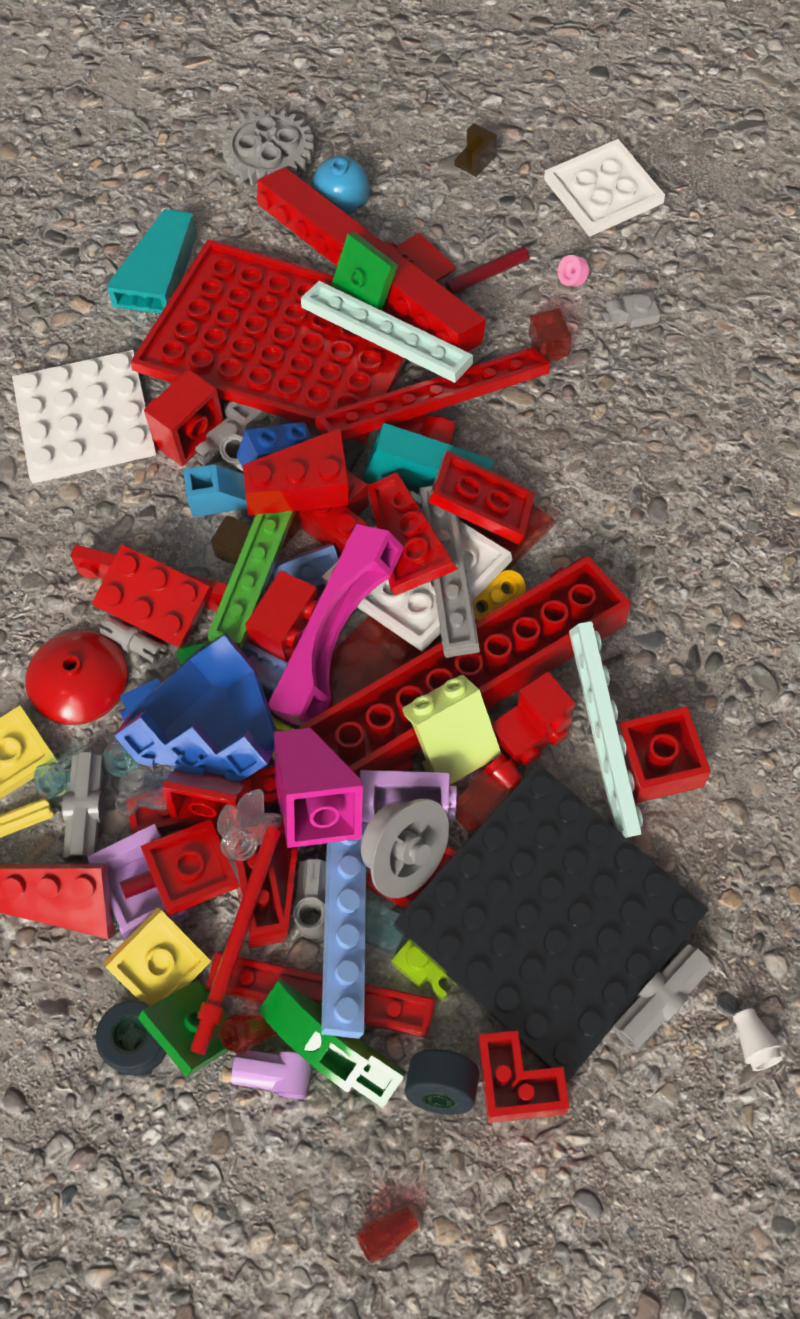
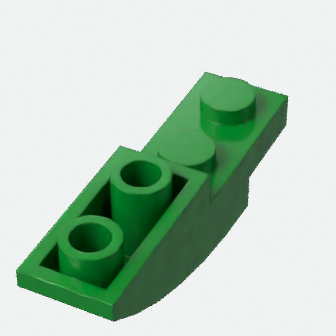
[258,978,406,1108]

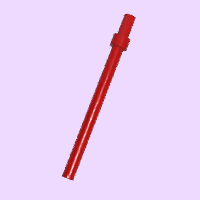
[190,827,281,1055]

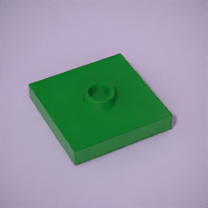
[331,232,398,311]
[138,980,245,1077]

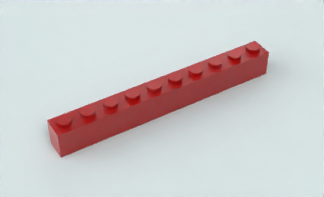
[257,167,486,352]

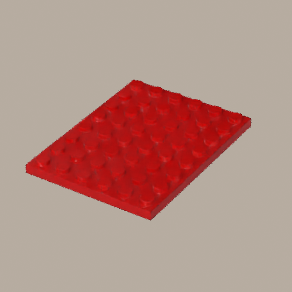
[130,239,413,443]

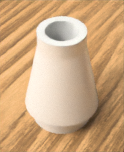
[733,1008,782,1071]

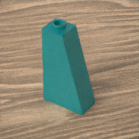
[107,209,197,314]
[362,423,494,492]

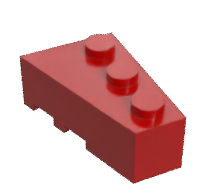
[243,428,348,516]
[228,820,298,949]

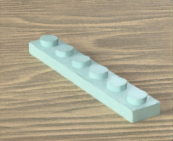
[301,281,473,383]
[569,621,643,838]

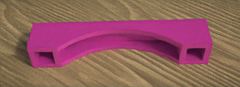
[268,524,404,726]

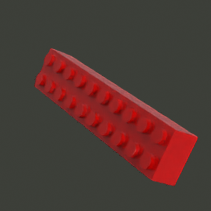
[299,556,631,778]

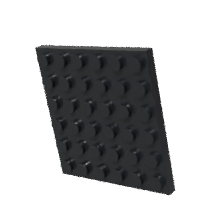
[393,763,709,1083]

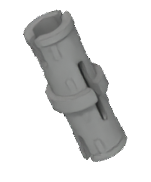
[100,615,167,664]

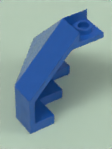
[114,633,277,782]

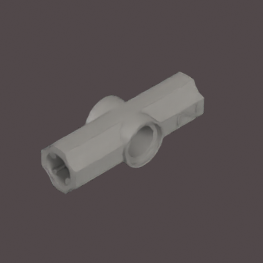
[62,752,106,864]
[612,944,714,1052]

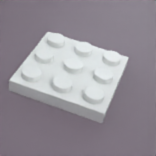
[544,139,665,237]

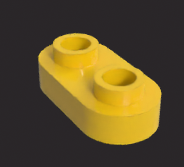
[472,570,526,622]

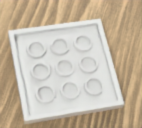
[12,350,157,483]
[322,491,512,652]

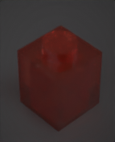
[529,308,571,361]
[456,771,511,832]

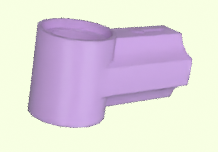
[231,1049,312,1099]

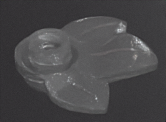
[115,769,173,818]
[217,789,283,861]

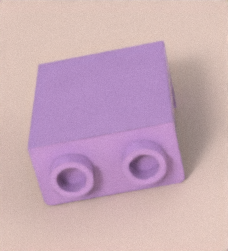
[360,770,457,827]
[87,824,196,940]

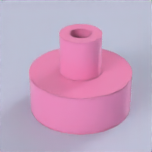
[558,255,589,287]

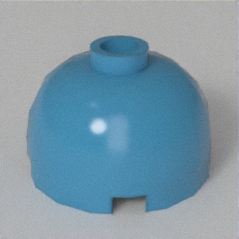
[312,156,370,215]

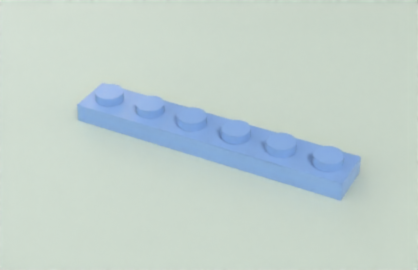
[321,822,366,1039]

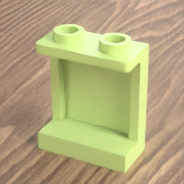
[402,675,501,785]

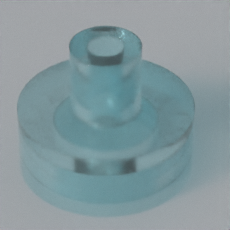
[103,740,140,777]
[34,762,71,800]

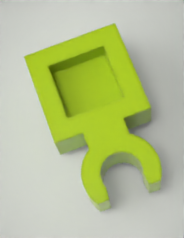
[391,940,457,1000]

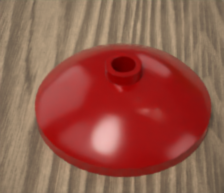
[25,630,128,725]

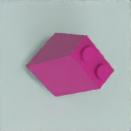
[274,728,363,848]

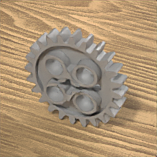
[222,109,314,185]

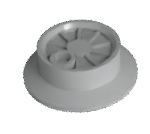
[361,798,449,898]

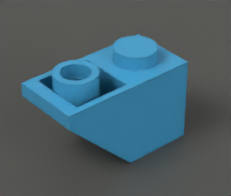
[183,464,248,517]

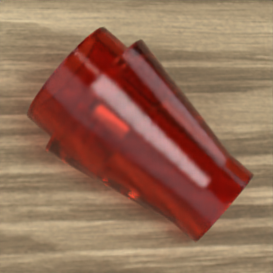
[220,1014,277,1054]
[355,1206,419,1264]

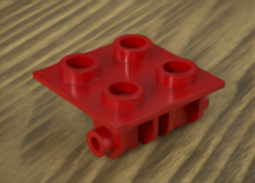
[384,233,456,282]

